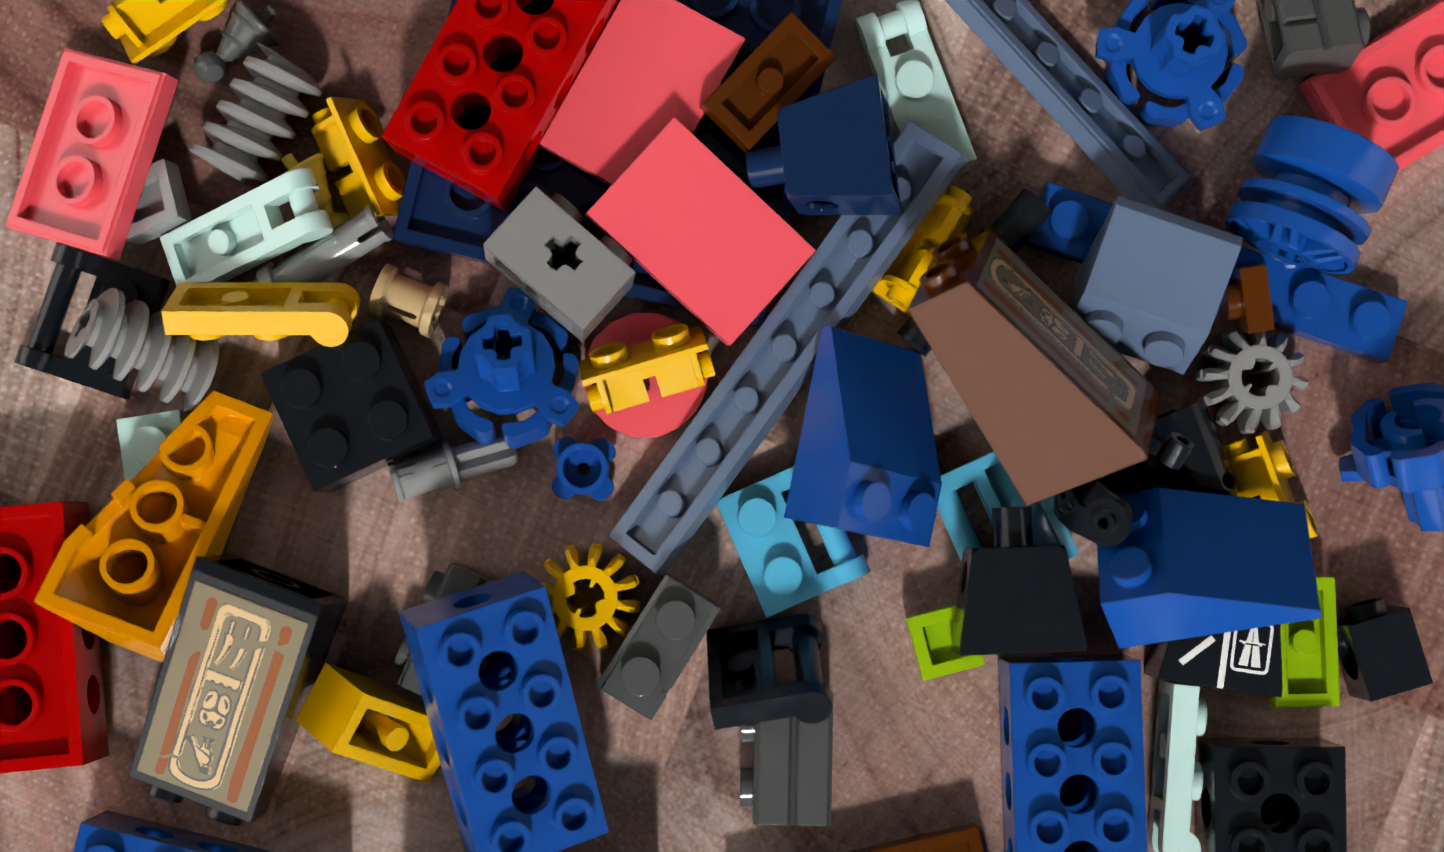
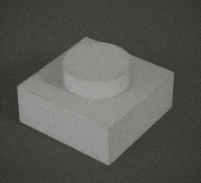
[126,159,192,245]

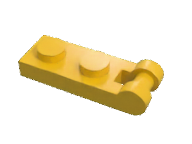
[161,282,361,347]

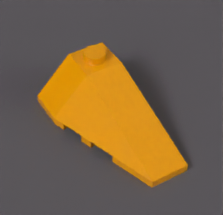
[34,390,275,663]

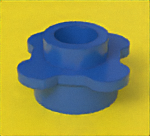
[551,437,616,501]

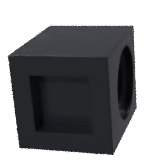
[1337,598,1433,702]

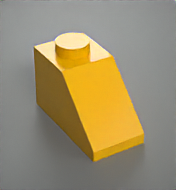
[295,663,440,783]

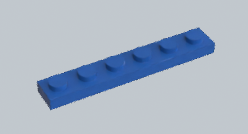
[1025,182,1408,363]

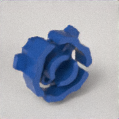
[1095,0,1247,131]
[424,287,580,449]
[1339,382,1444,531]

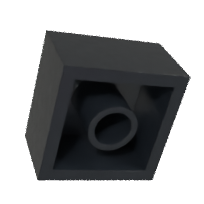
[260,318,444,493]

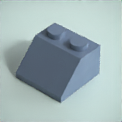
[1069,195,1243,375]

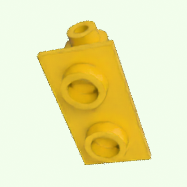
[100,0,229,65]
[311,97,406,221]
[872,185,975,317]
[579,324,716,414]
[1224,430,1318,547]

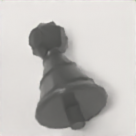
[193,0,283,83]

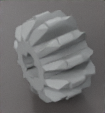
[1195,329,1310,434]

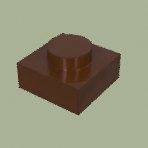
[1221,261,1275,334]

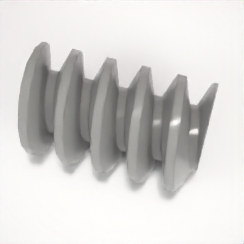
[188,42,323,185]
[64,288,219,412]

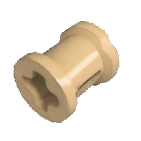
[368,263,449,338]

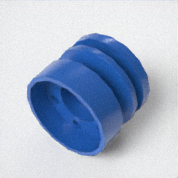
[1224,115,1399,274]

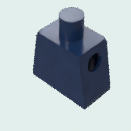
[746,75,902,215]

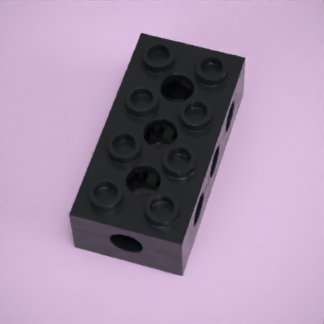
[1195,738,1347,852]

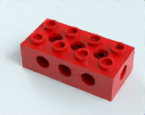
[381,0,620,212]
[0,501,109,774]

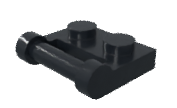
[14,243,170,400]
[706,614,833,730]

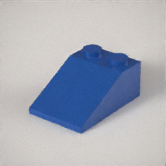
[784,326,942,547]
[1097,487,1322,649]

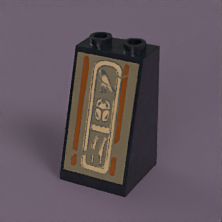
[129,554,349,826]

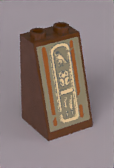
[908,229,1160,506]

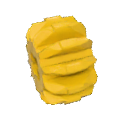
[539,543,642,652]

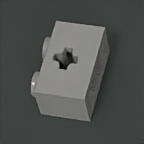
[483,187,635,342]

